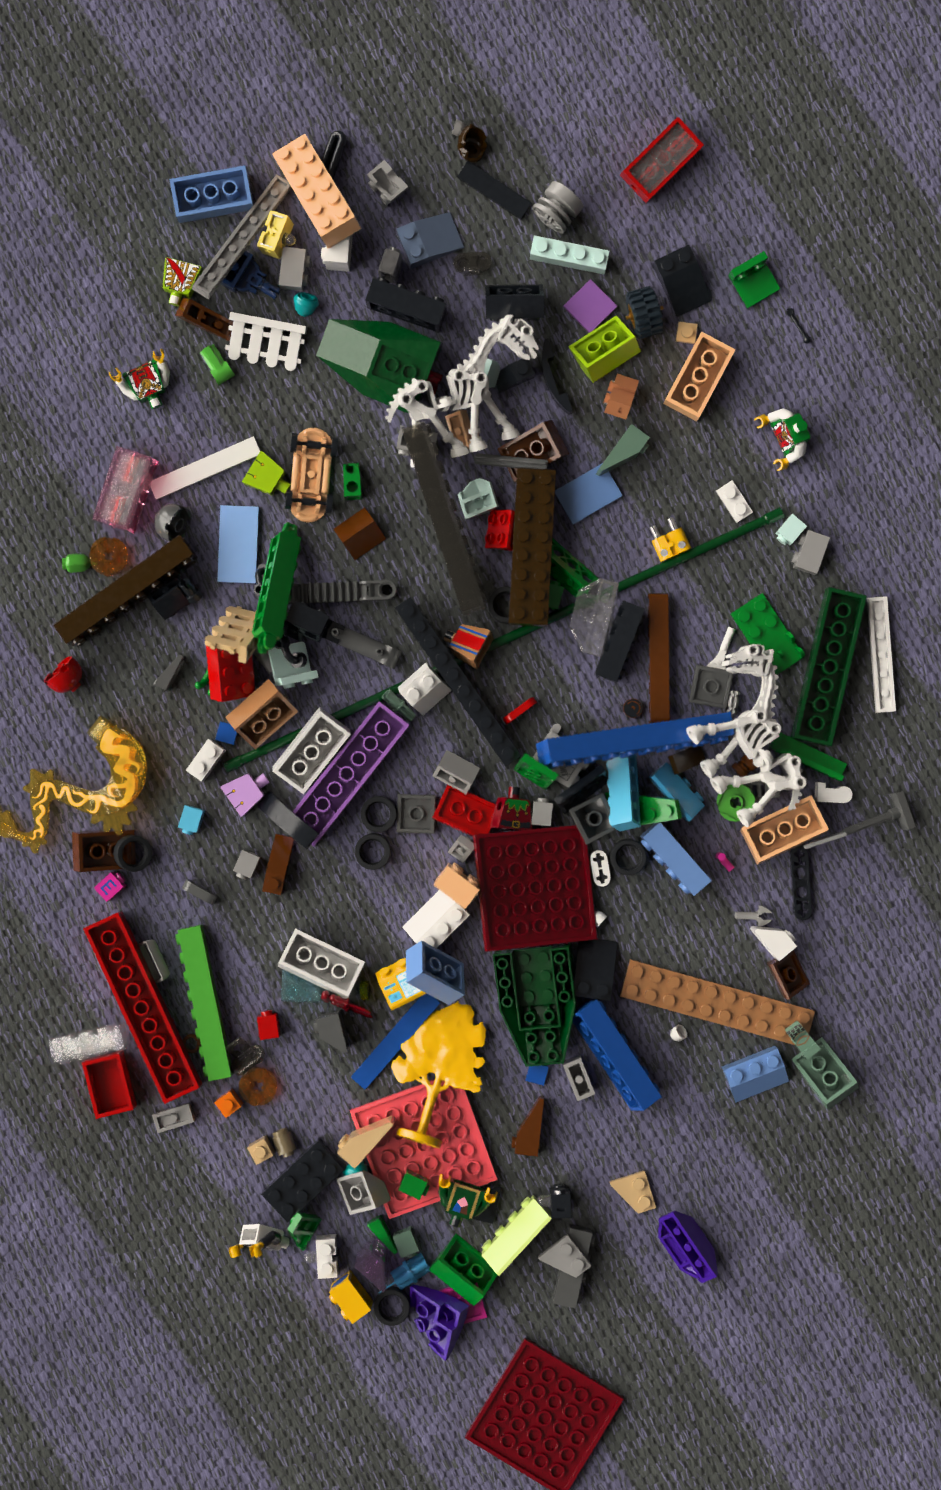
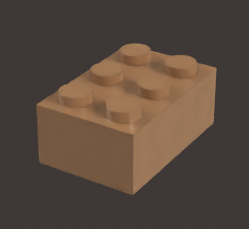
[225,679,298,749]

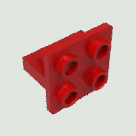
[485,510,515,552]

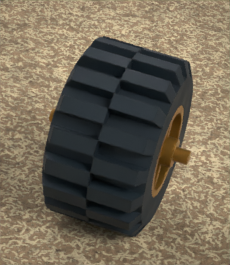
[626,286,664,340]

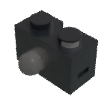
[537,1184,571,1219]

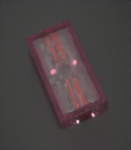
[92,446,159,534]

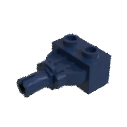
[221,251,281,300]

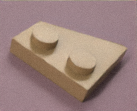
[609,1170,656,1214]

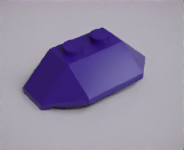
[658,1211,718,1283]

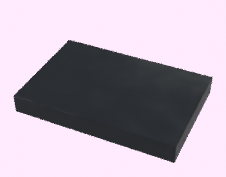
[554,765,609,814]

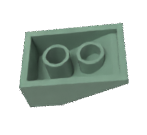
[791,1037,859,1110]

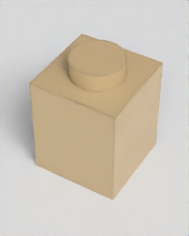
[247,1135,275,1165]

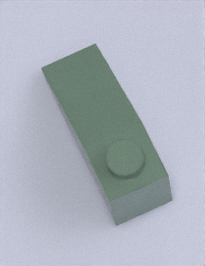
[596,424,650,476]

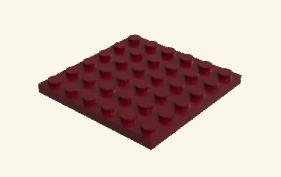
[473,825,597,952]
[465,1338,624,1490]

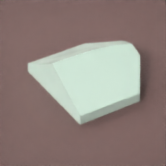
[458,478,499,519]

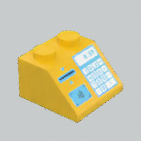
[375,958,426,1011]

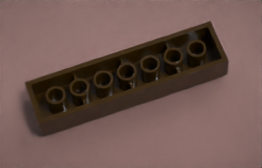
[509,468,556,627]
[53,535,198,647]

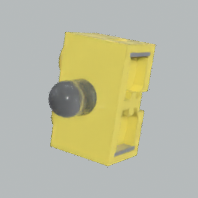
[257,210,297,259]

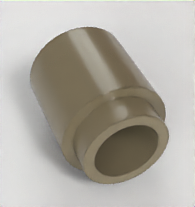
[272,1127,297,1158]

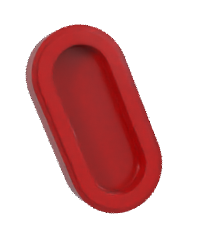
[503,697,537,725]

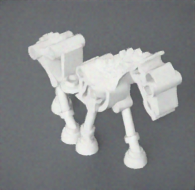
[385,314,539,467]
[686,644,807,828]

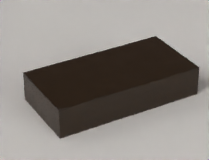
[668,747,706,774]

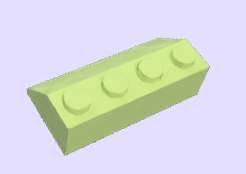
[482,1195,552,1276]

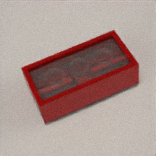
[620,117,704,203]

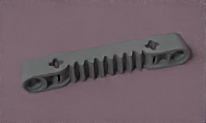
[289,580,397,604]

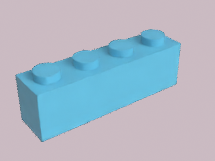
[606,755,641,831]

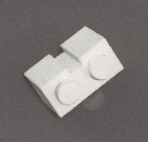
[304,1234,339,1279]

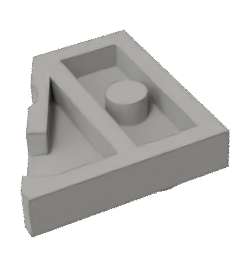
[538,1234,591,1278]

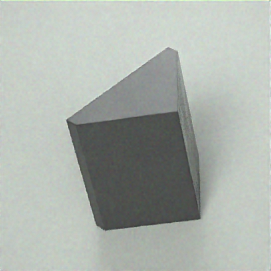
[569,793,616,845]

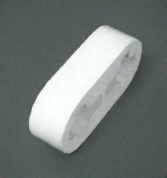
[590,850,611,886]

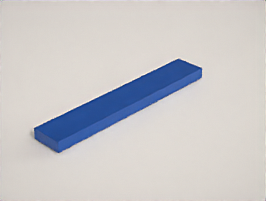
[351,993,440,1089]

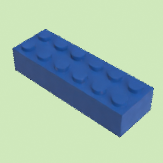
[573,1000,662,1111]

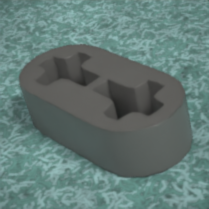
[182,879,218,905]

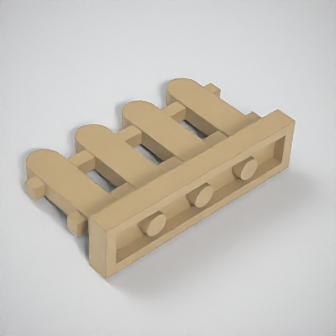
[205,606,258,663]

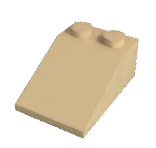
[337,1115,395,1169]

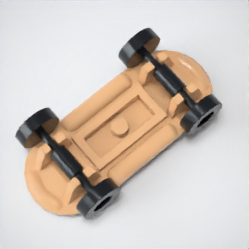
[285,428,338,523]

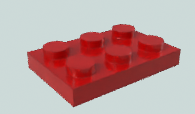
[432,784,496,837]

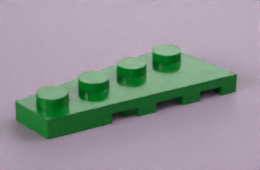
[605,792,682,830]

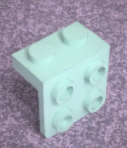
[268,642,319,689]

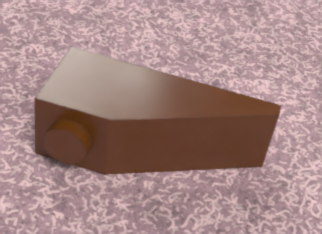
[175,298,233,342]
[262,834,294,895]
[511,1096,544,1157]

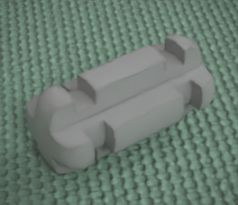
[726,690,740,714]

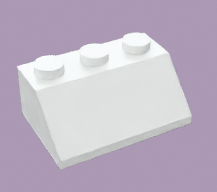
[403,890,470,948]

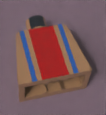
[444,624,494,669]

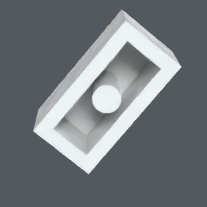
[186,739,226,782]

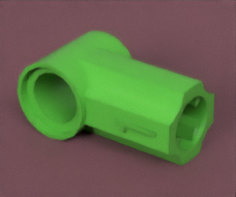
[200,344,235,385]

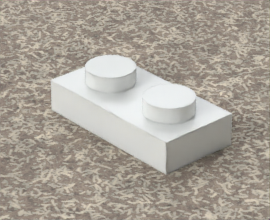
[716,480,753,523]

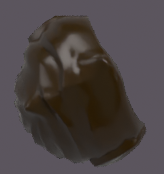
[457,124,488,163]

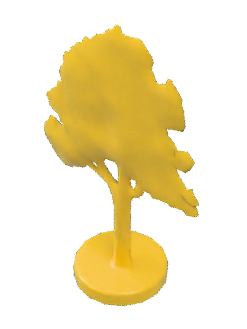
[391,1001,486,1148]

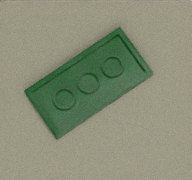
[514,753,559,790]

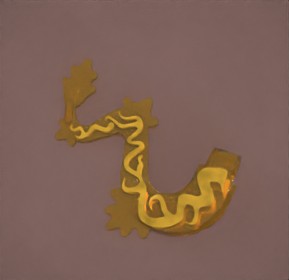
[0,715,148,854]

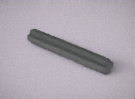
[475,453,549,470]

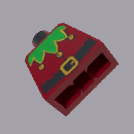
[490,787,532,831]

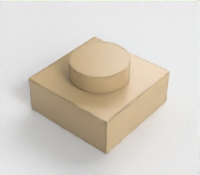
[676,322,698,344]

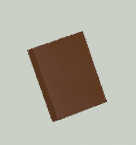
[333,507,386,560]
[767,950,810,1000]

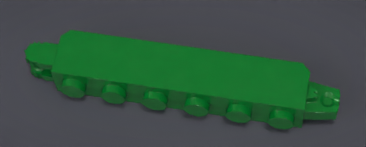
[252,522,301,654]

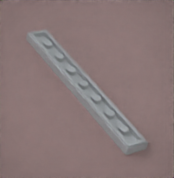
[192,174,292,299]

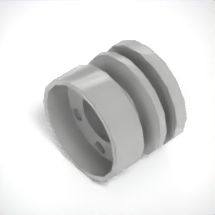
[532,181,584,234]

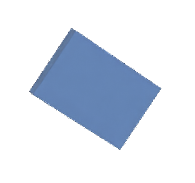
[555,463,623,525]

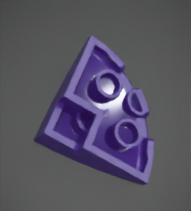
[410,1285,469,1361]

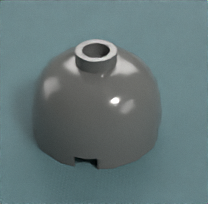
[154,503,191,542]

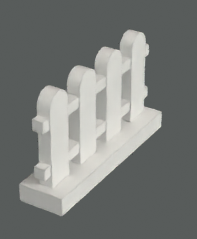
[225,312,308,371]

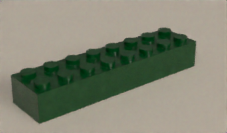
[791,587,867,747]

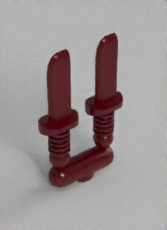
[321,990,372,1019]

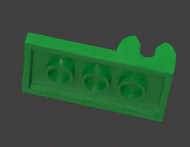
[730,593,805,675]

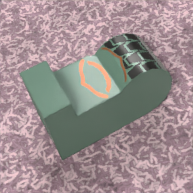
[785,1021,821,1060]

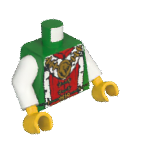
[109,349,170,409]
[754,409,810,471]

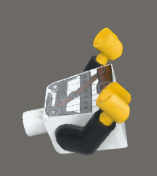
[229,1224,289,1258]

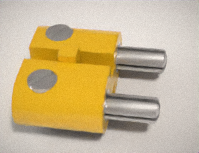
[650,517,691,562]

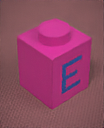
[94,871,127,902]

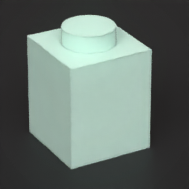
[775,514,807,545]

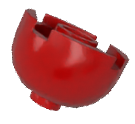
[44,656,82,693]

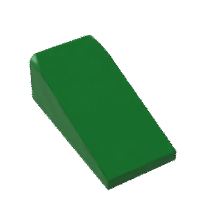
[367,1215,398,1254]

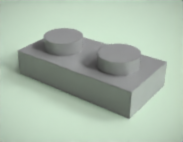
[448,835,474,863]
[152,1102,195,1133]

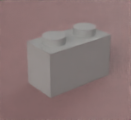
[279,247,310,291]
[791,530,830,575]
[433,750,480,794]
[563,1055,595,1101]

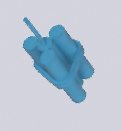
[378,1252,430,1294]

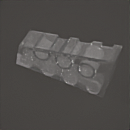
[48,1021,131,1064]

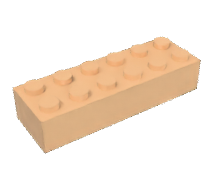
[272,134,361,249]

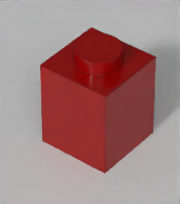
[257,1010,281,1040]

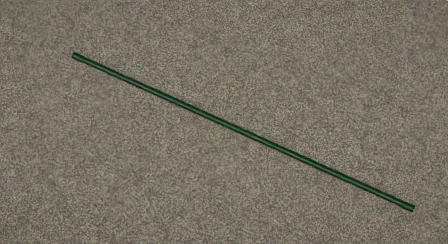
[223,507,784,773]

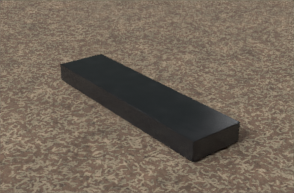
[457,161,531,220]

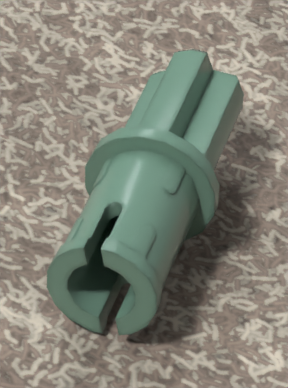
[382,689,416,722]

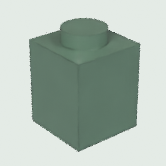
[393,1226,419,1259]

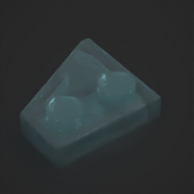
[281,969,320,1003]

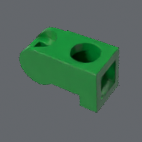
[343,463,362,500]

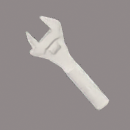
[707,627,735,670]

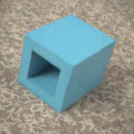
[178,805,205,835]

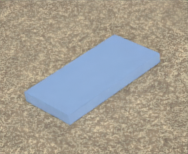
[217,505,259,584]

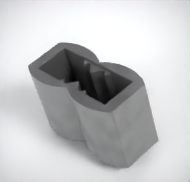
[378,247,404,284]

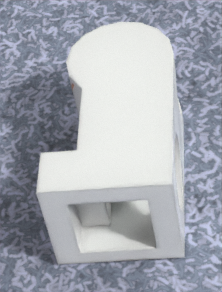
[814,782,852,803]

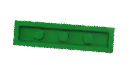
[550,538,599,600]
[769,732,847,781]

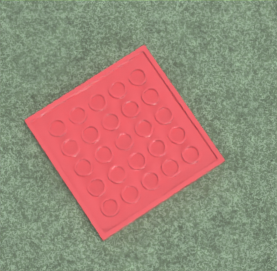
[350,1079,497,1219]

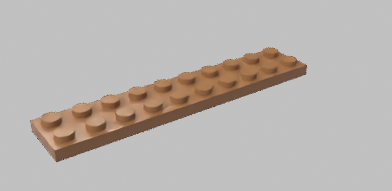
[620,959,815,1045]

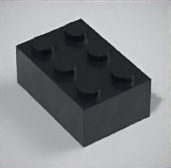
[485,284,544,321]

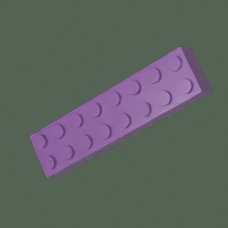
[292,701,410,846]

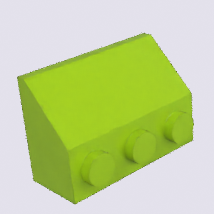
[568,315,641,383]

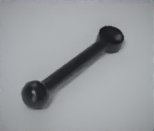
[786,308,811,343]

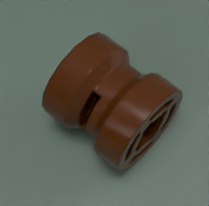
[731,754,758,777]

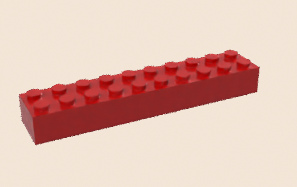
[83,911,202,1104]

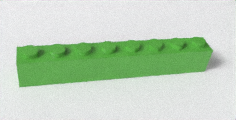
[176,924,233,1081]

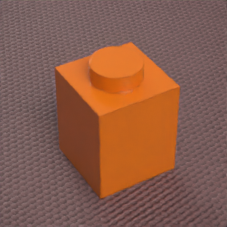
[214,1088,244,1118]

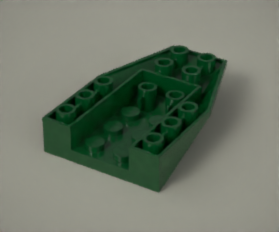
[316,319,443,414]
[492,943,576,1067]

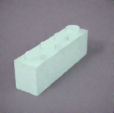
[530,235,609,275]

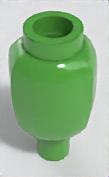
[62,554,98,573]

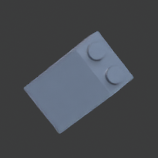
[396,212,464,269]

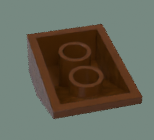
[497,420,569,483]
[72,830,136,872]

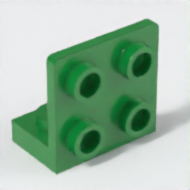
[728,251,780,308]

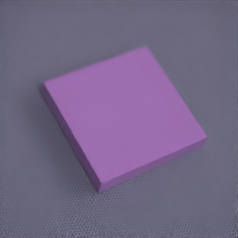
[563,279,617,333]

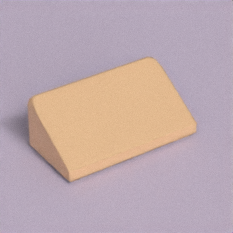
[445,410,472,449]

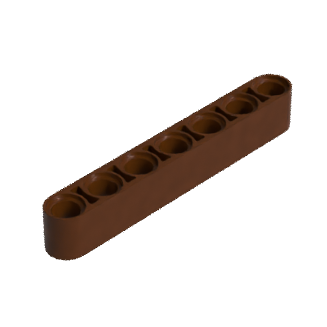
[648,593,670,724]

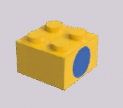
[329,1270,373,1324]

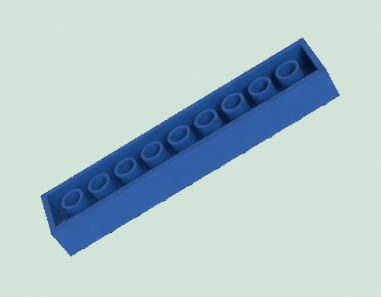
[536,712,735,769]

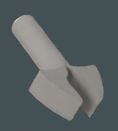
[735,905,772,927]

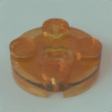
[89,537,128,577]
[239,1067,277,1106]

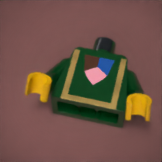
[438,1174,498,1227]

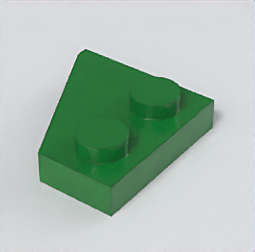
[287,1212,322,1251]

